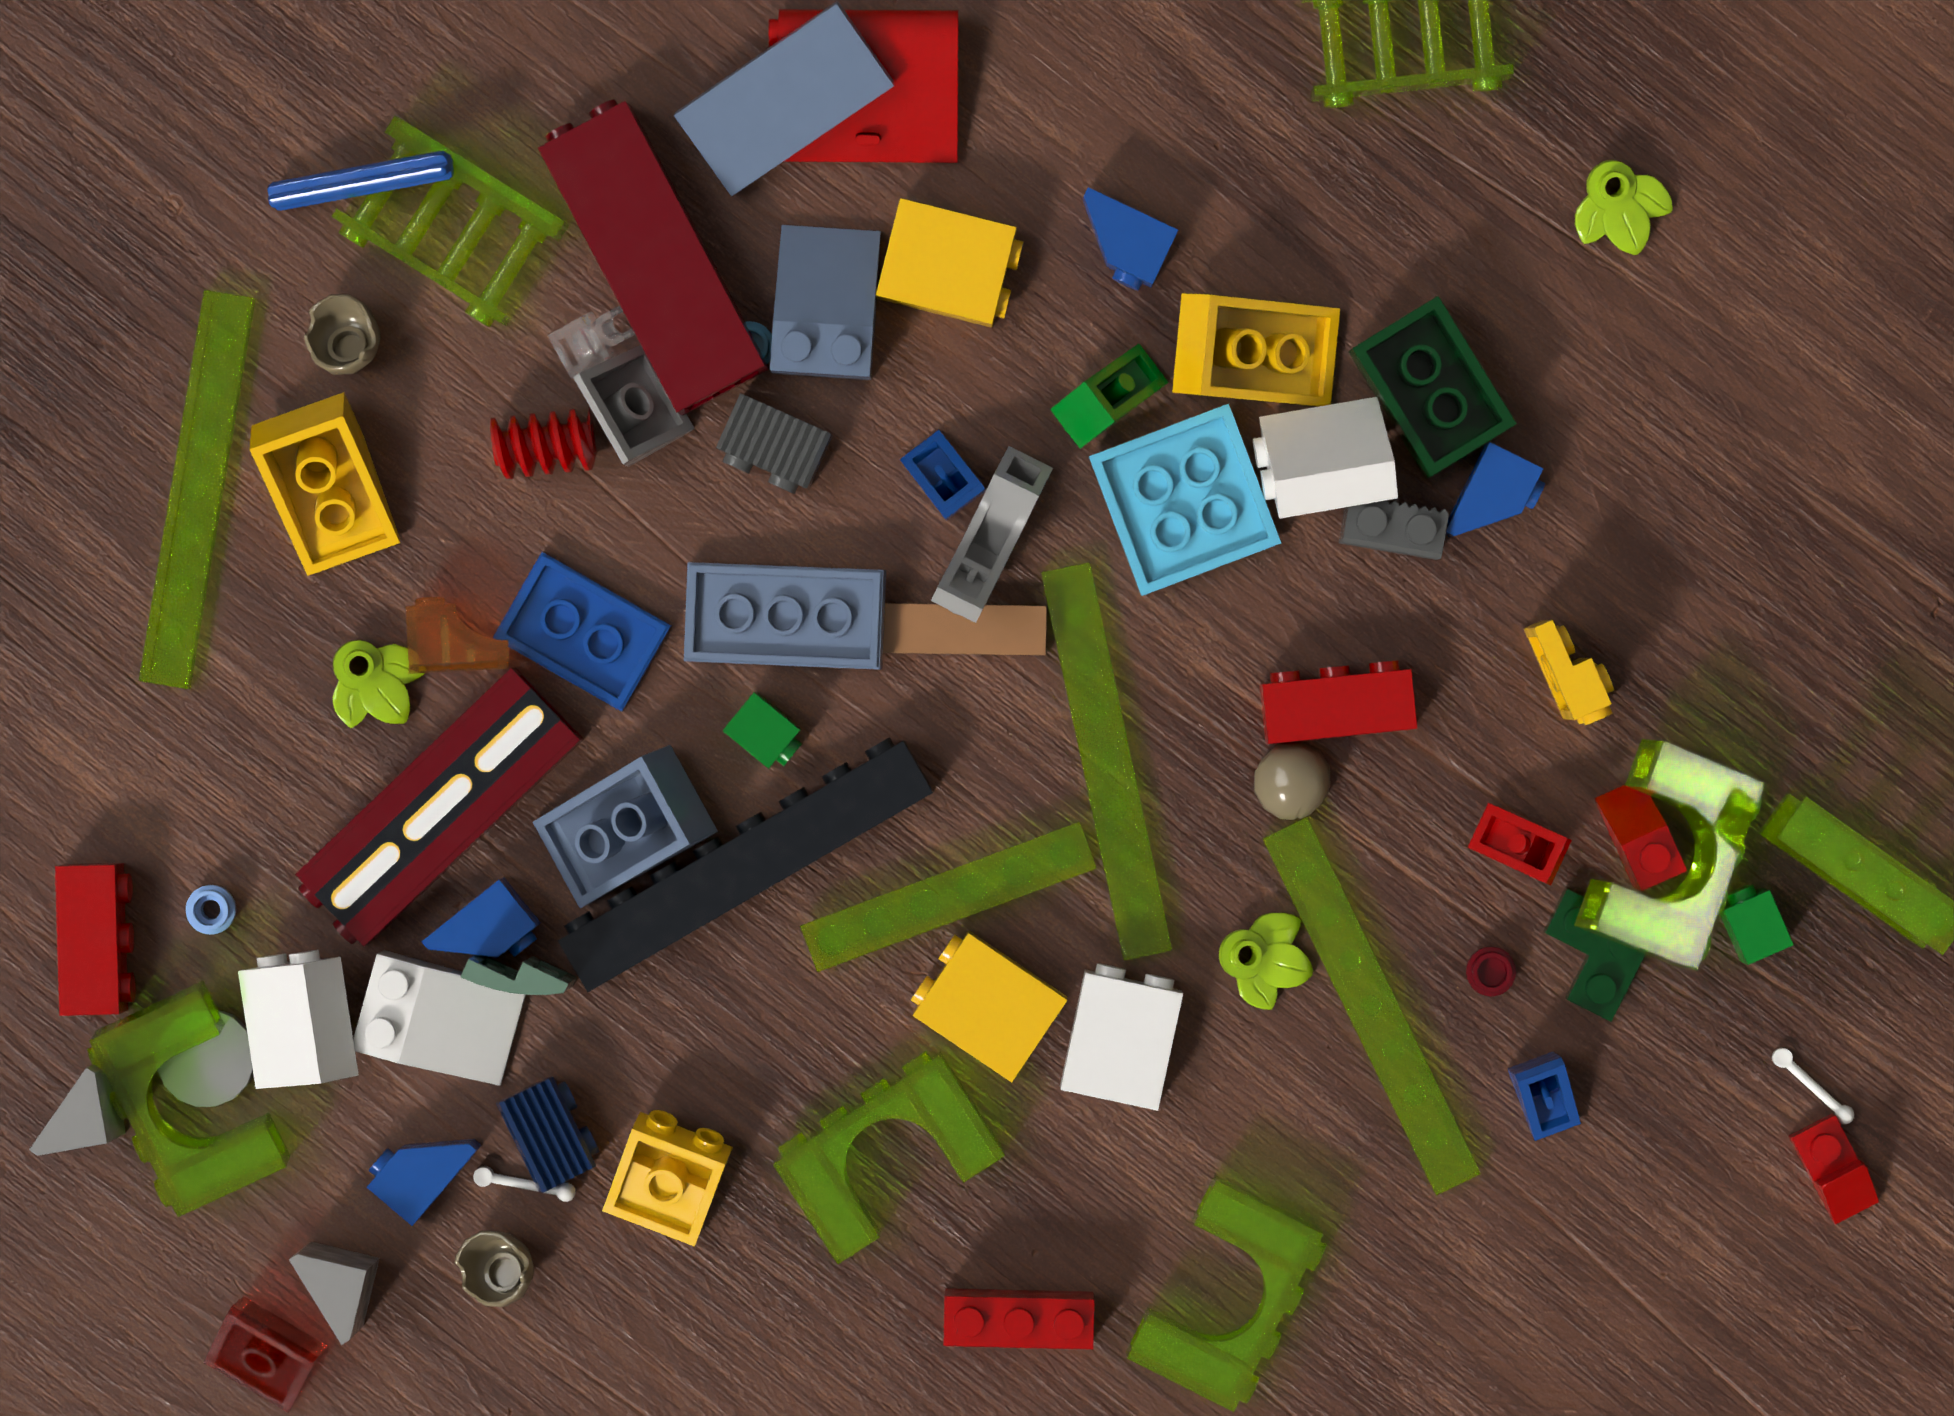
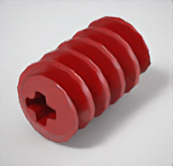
[490,407,596,479]

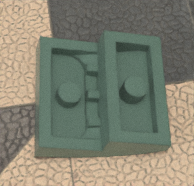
[460,955,577,995]

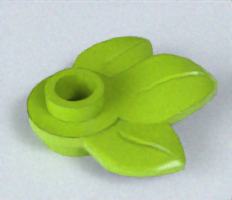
[1575,160,1673,255]
[332,640,426,728]
[1219,913,1313,1010]

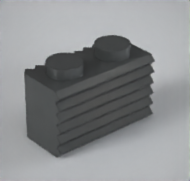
[716,393,833,494]
[1339,500,1449,560]

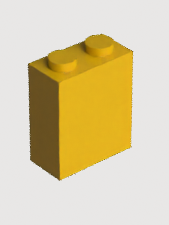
[876,198,1024,328]
[911,930,1068,1083]

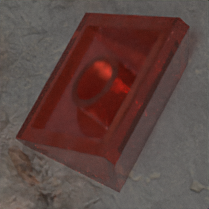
[204,1296,328,1413]

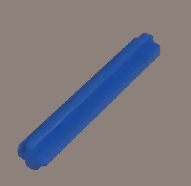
[267,151,454,211]

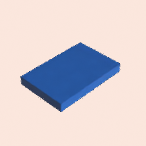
[493,552,672,712]

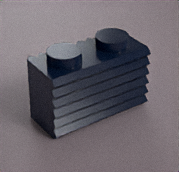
[496,1076,599,1193]

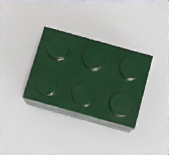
[1348,296,1517,478]

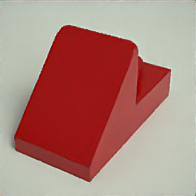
[1467,803,1572,886]
[1788,1113,1879,1225]

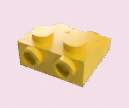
[1523,620,1614,725]
[602,1110,733,1246]

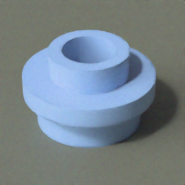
[186,885,236,935]

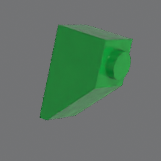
[1050,343,1169,449]

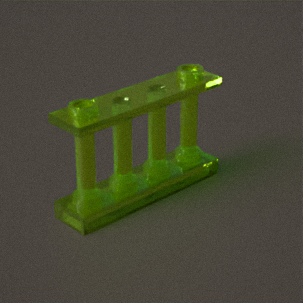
[1301,0,1514,108]
[331,115,569,328]
[1758,793,1954,955]

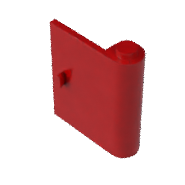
[769,9,959,163]

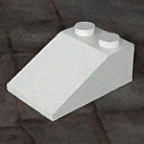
[353,950,526,1086]

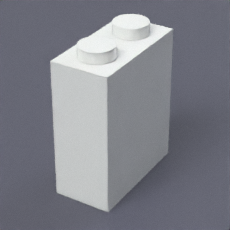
[1253,397,1398,519]
[238,950,359,1089]
[1060,963,1183,1111]

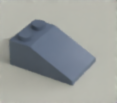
[770,225,881,380]
[533,745,718,908]

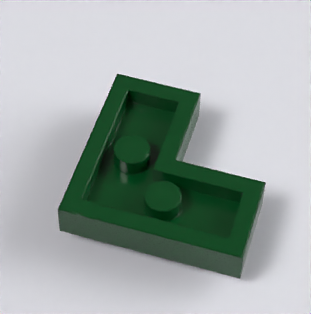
[1543,888,1656,1022]

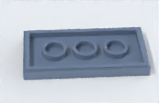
[674,1,895,197]
[684,562,886,670]

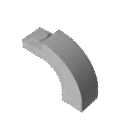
[931,446,1053,623]

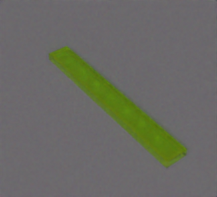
[138,290,256,689]
[1041,562,1172,961]
[1262,817,1481,1196]

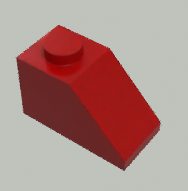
[1594,778,1687,891]

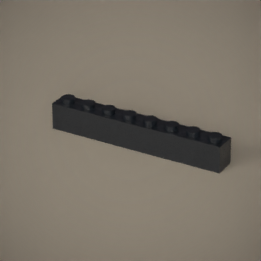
[558,737,934,992]

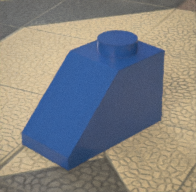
[1083,187,1178,291]
[1446,442,1545,537]
[421,877,541,957]
[366,1139,482,1226]

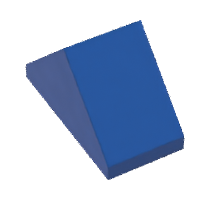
[900,430,986,521]
[1507,1051,1581,1141]

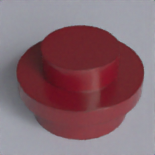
[1466,947,1516,996]

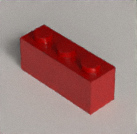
[1260,660,1418,744]
[55,863,136,1016]
[943,1288,1094,1350]

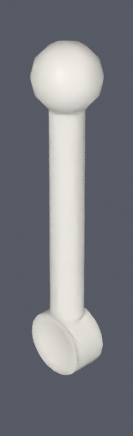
[1772,1047,1854,1125]
[473,1166,576,1202]

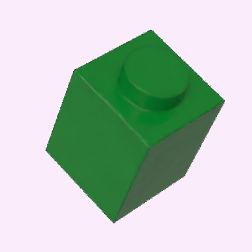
[722,692,802,769]
[1717,884,1794,965]

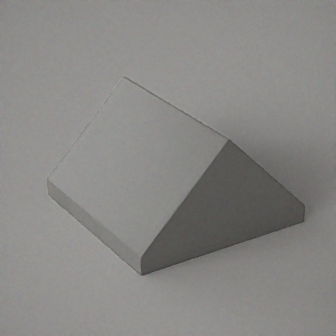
[573,345,695,467]
[29,1059,126,1156]
[289,1242,380,1345]

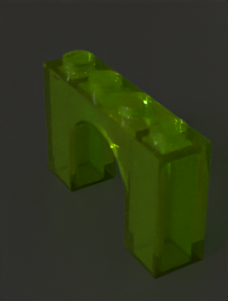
[1574,739,1765,971]
[87,981,290,1217]
[773,1051,1005,1264]
[1126,1175,1326,1412]

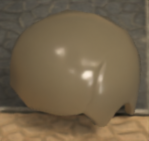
[304,294,381,375]
[1254,741,1330,820]
[455,1230,534,1307]

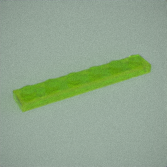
[800,821,1097,972]

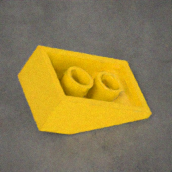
[1172,293,1340,406]
[249,392,400,576]

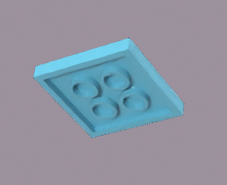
[1089,404,1281,596]

